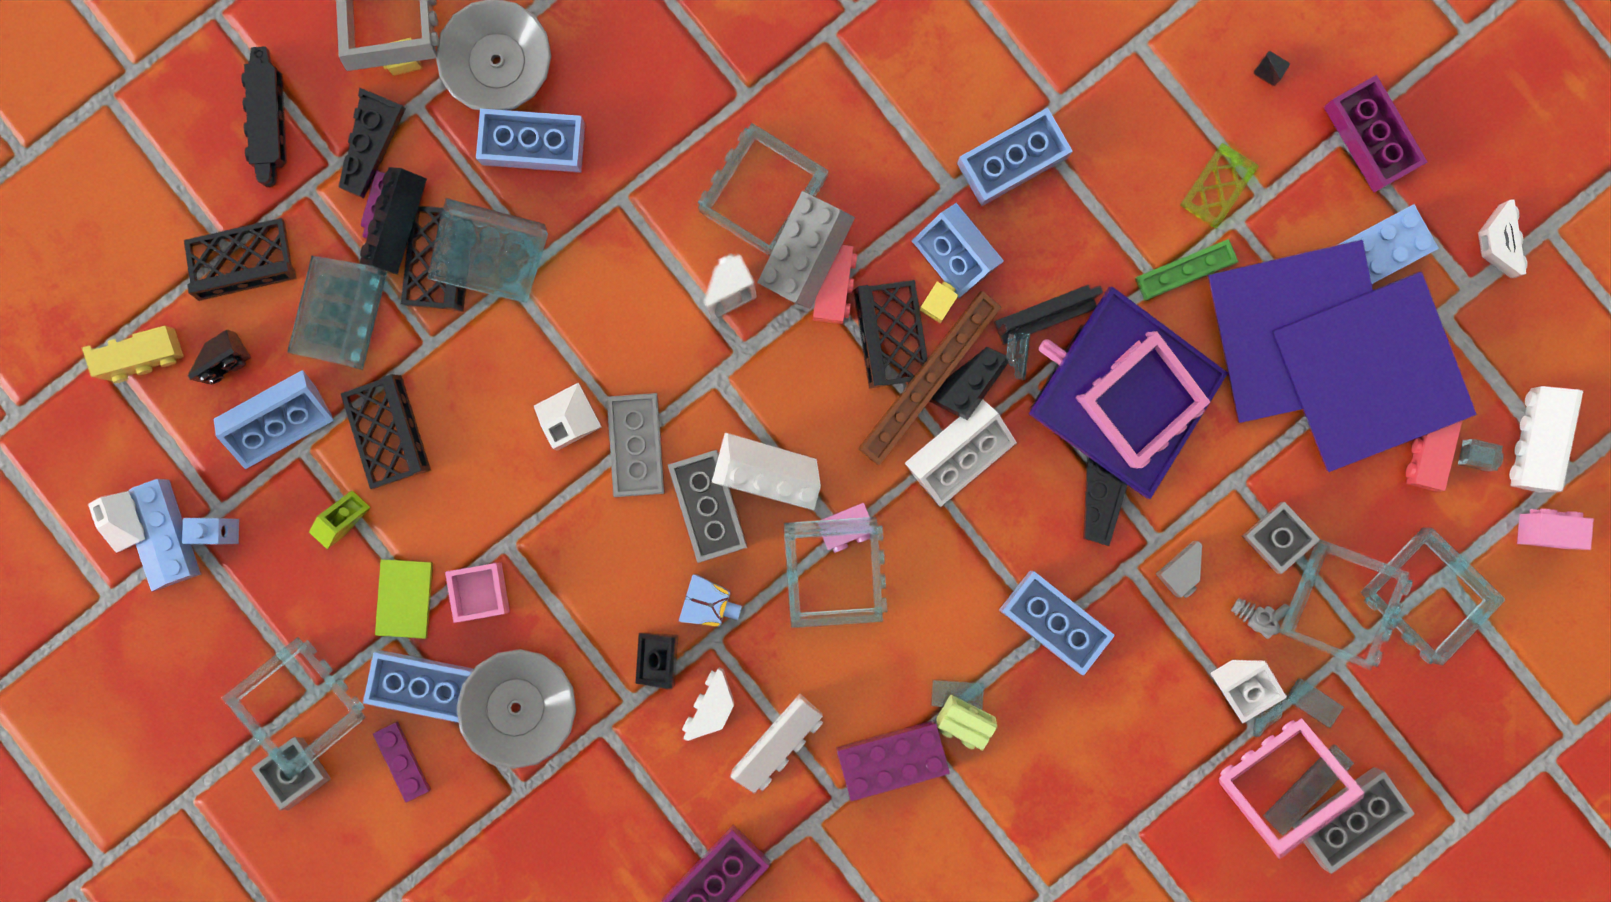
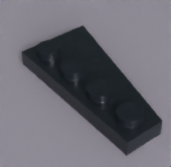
[339,88,406,199]
[1083,456,1127,546]

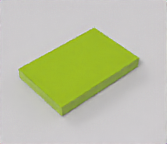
[375,559,433,639]

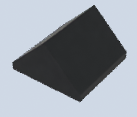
[635,633,678,689]

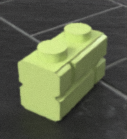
[936,695,997,750]

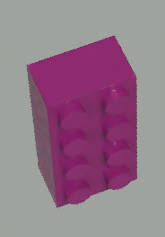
[1324,75,1427,193]
[836,720,950,801]
[661,825,770,902]

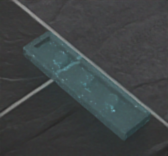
[1263,744,1354,835]

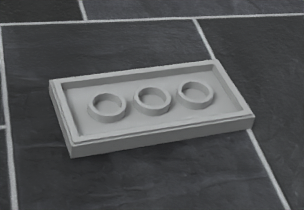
[607,393,665,497]

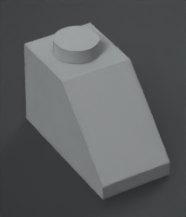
[1156,541,1202,598]

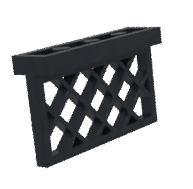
[401,206,475,312]
[184,218,296,301]
[853,280,927,389]
[994,285,1103,345]
[341,374,431,489]

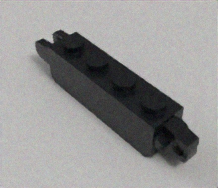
[241,46,287,188]

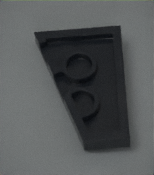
[929,347,1009,420]

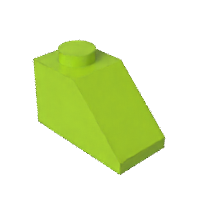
[309,491,370,549]

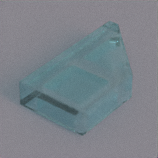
[1006,332,1030,380]
[1253,700,1283,737]

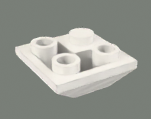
[534,383,602,451]
[88,491,145,553]

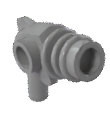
[1231,598,1291,639]

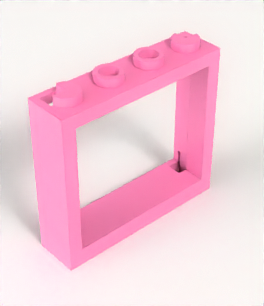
[1075,331,1210,468]
[1219,718,1364,859]

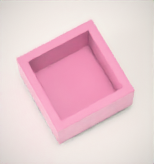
[1517,509,1593,550]
[445,562,510,623]

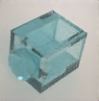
[1458,439,1504,472]

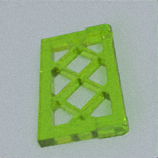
[1180,143,1259,229]

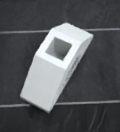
[1478,199,1527,278]
[682,667,735,741]

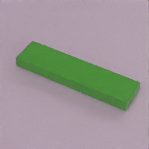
[1135,239,1238,301]

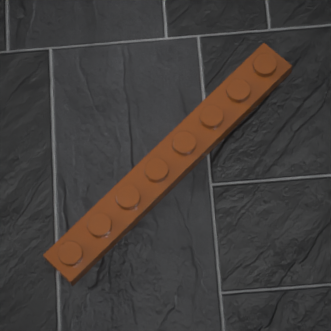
[858,291,1001,465]

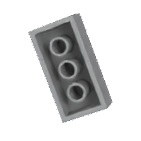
[757,191,855,309]
[668,450,748,563]
[1292,767,1415,874]

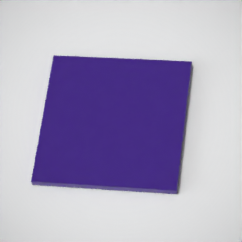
[1208,240,1373,423]
[1272,272,1477,472]
[1029,286,1228,499]

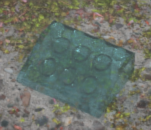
[427,198,548,303]
[287,256,387,370]

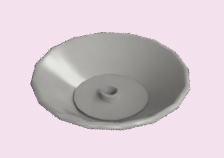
[436,0,551,110]
[457,649,576,769]

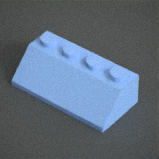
[213,370,334,469]
[128,479,201,592]

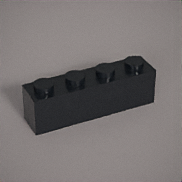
[359,167,427,275]

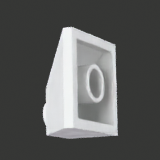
[1210,660,1287,724]

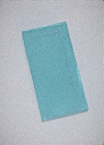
[1285,678,1344,728]
[931,680,984,709]

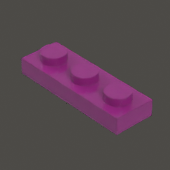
[373,722,431,803]

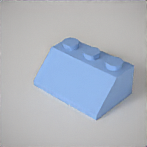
[912,203,1004,298]

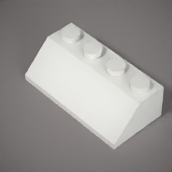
[704,254,757,320]
[1509,386,1583,493]
[905,399,1017,507]
[712,433,821,510]
[730,694,823,793]

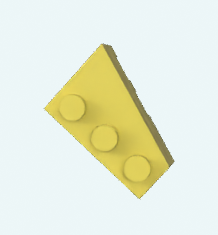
[82,326,184,383]

